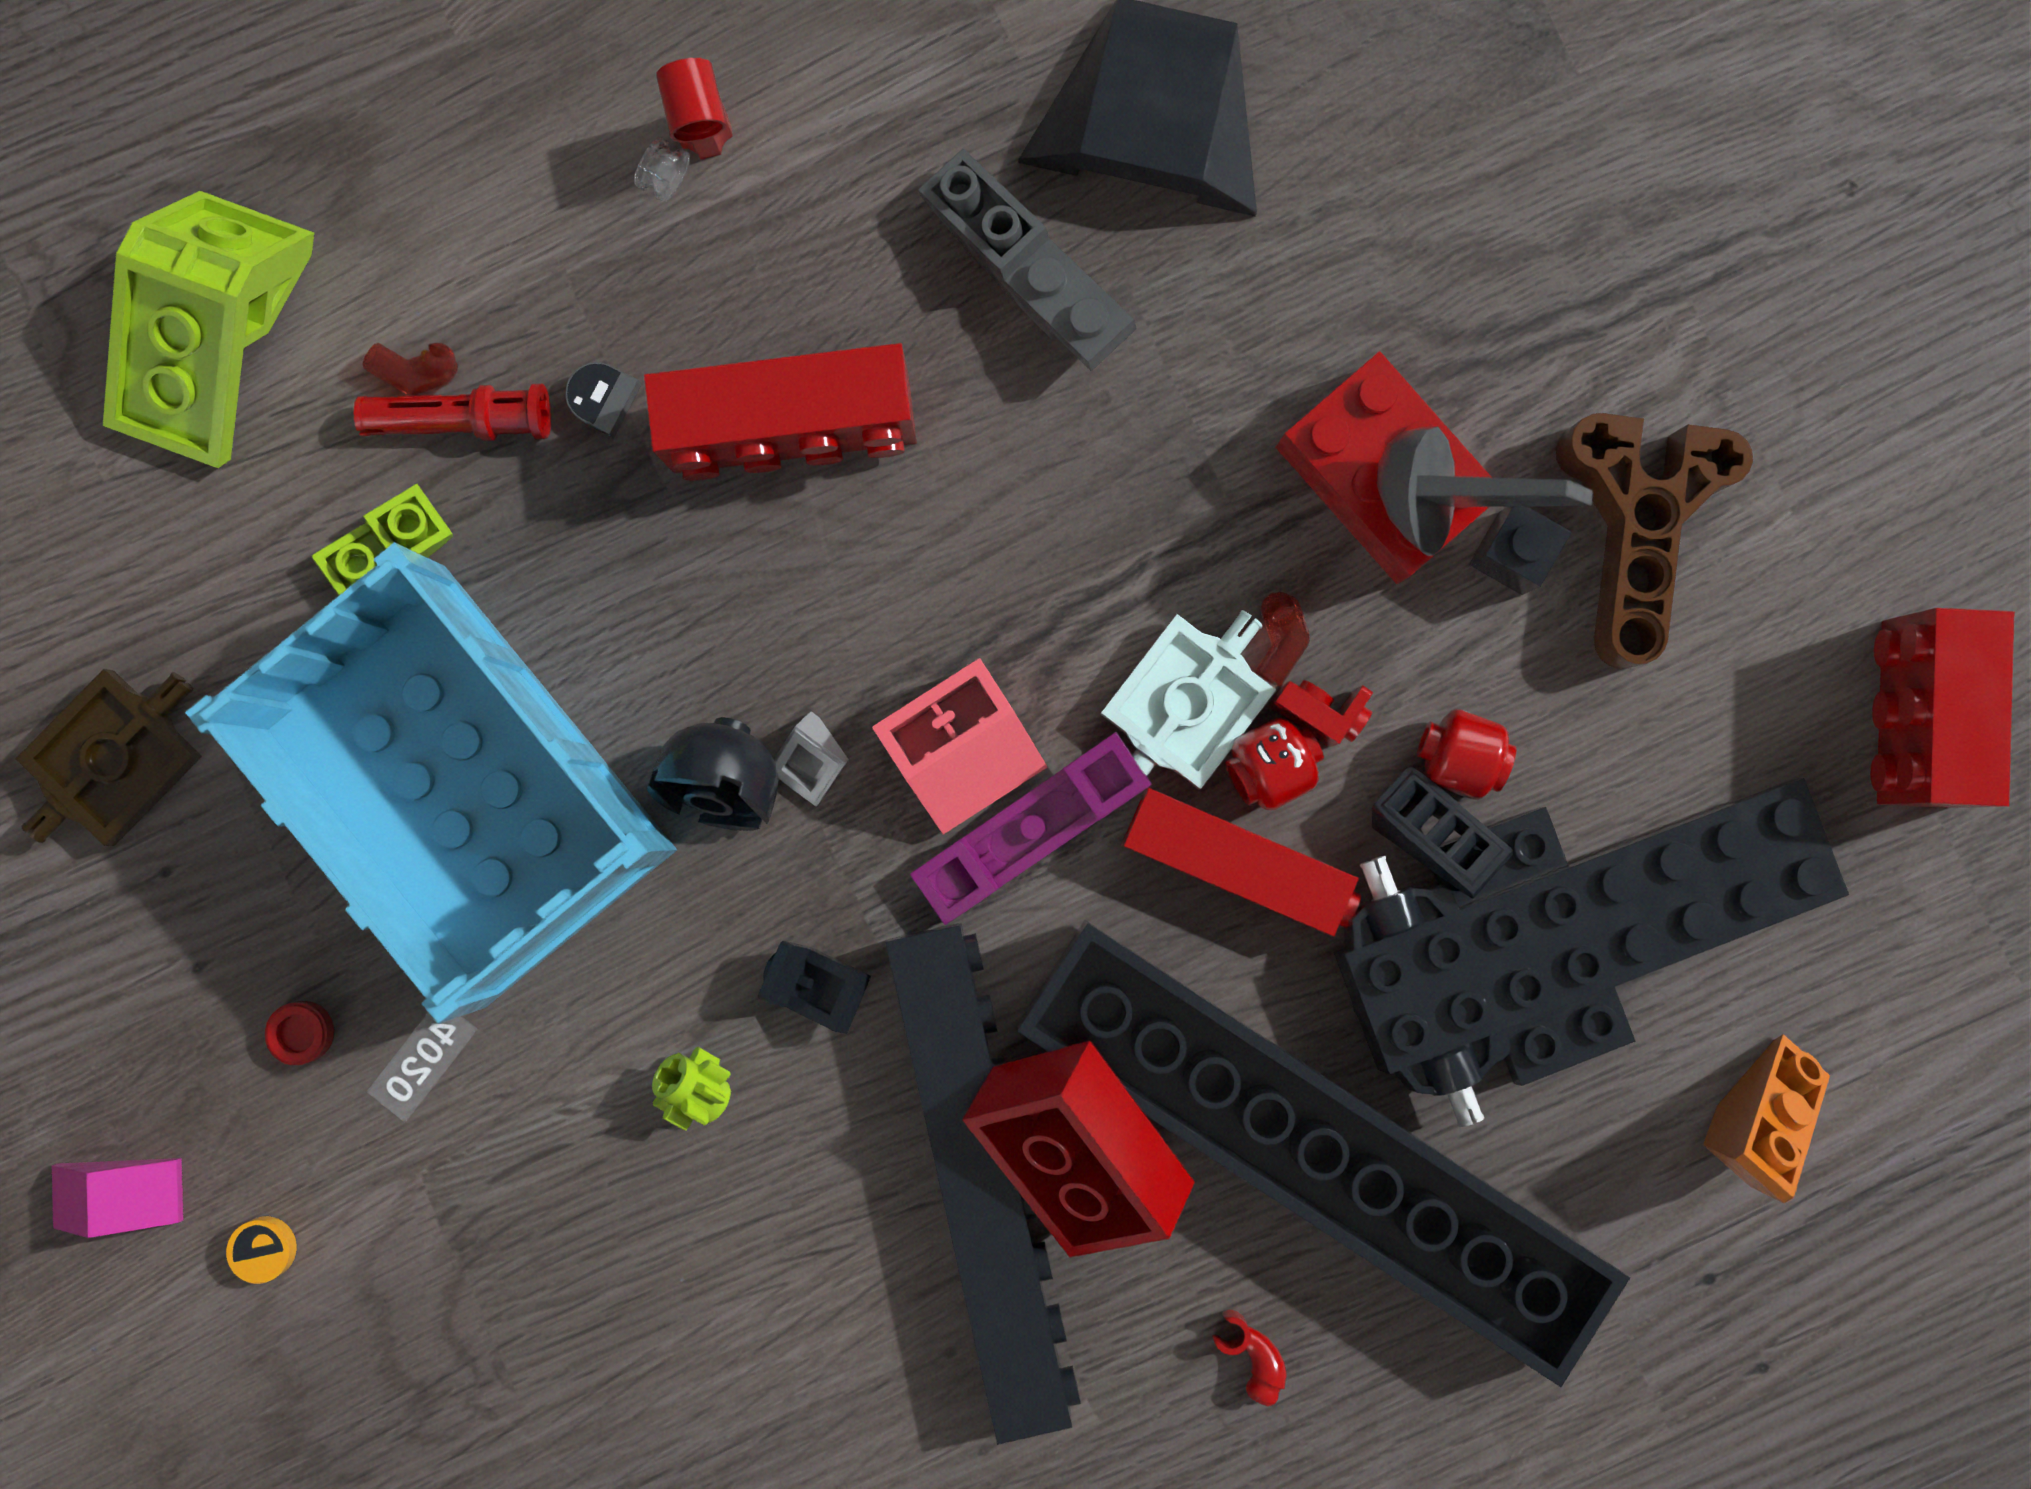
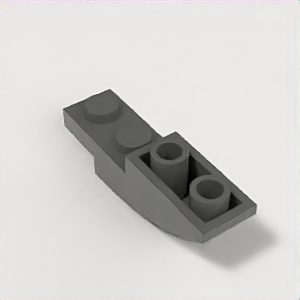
[918,148,1136,371]

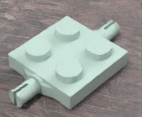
[1100,610,1276,790]

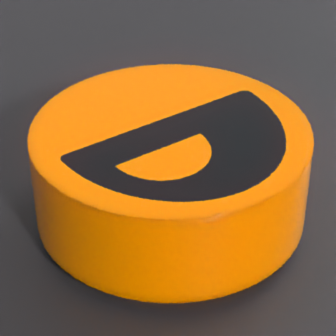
[226,1216,297,1284]

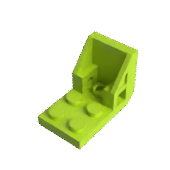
[103,191,314,468]

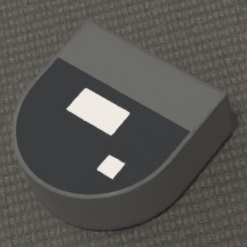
[566,362,642,438]

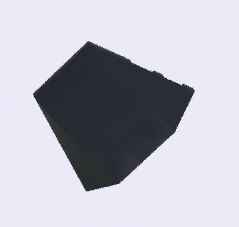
[1018,0,1257,216]

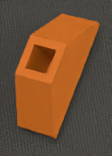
[1703,1034,1830,1203]

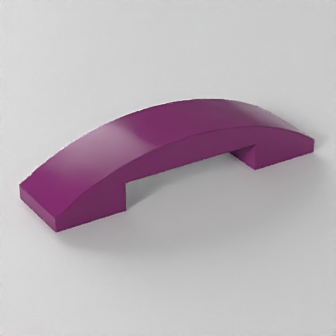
[910,732,1152,925]

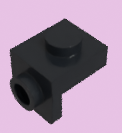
[758,941,871,1034]

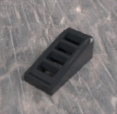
[1372,766,1513,899]

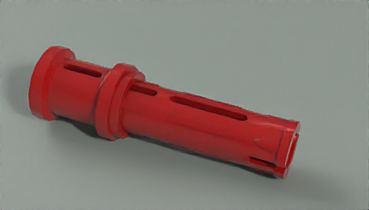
[353,384,551,441]

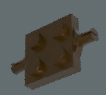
[15,669,202,846]

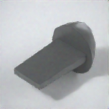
[1377,427,1593,556]

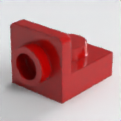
[1268,680,1373,747]

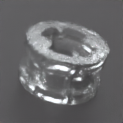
[634,137,690,202]

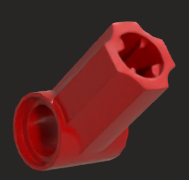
[656,58,733,159]

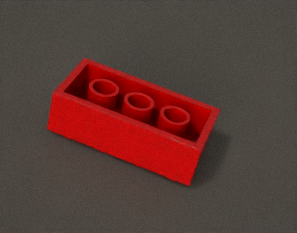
[644,343,917,480]

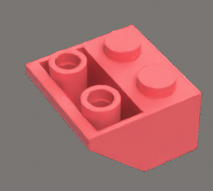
[872,658,1048,835]

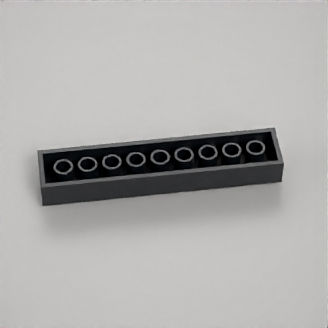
[1017,920,1630,1387]

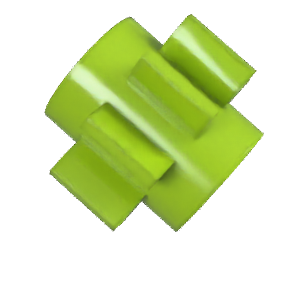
[652,1047,731,1131]

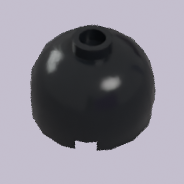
[647,717,779,831]

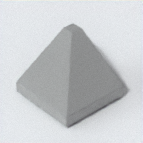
[774,712,849,806]

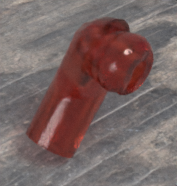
[363,342,458,396]
[1255,591,1310,688]

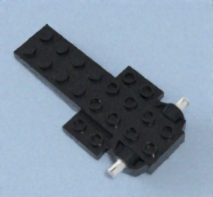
[1333,778,1849,1127]

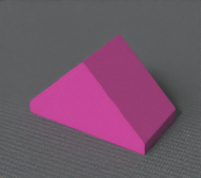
[52,1158,183,1238]

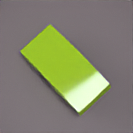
[311,484,453,596]

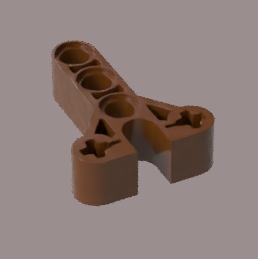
[1556,413,1753,669]

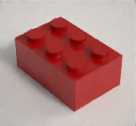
[1275,351,1491,585]
[1870,608,2014,808]
[962,1041,1195,1258]

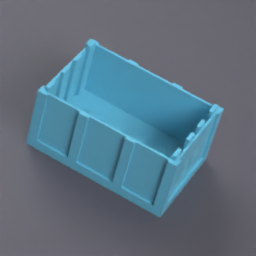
[185,543,677,1024]

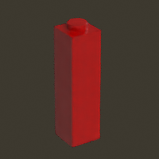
[1121,788,1361,936]

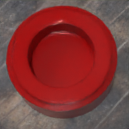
[265,1001,334,1065]

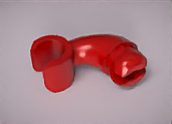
[1212,1309,1287,1406]

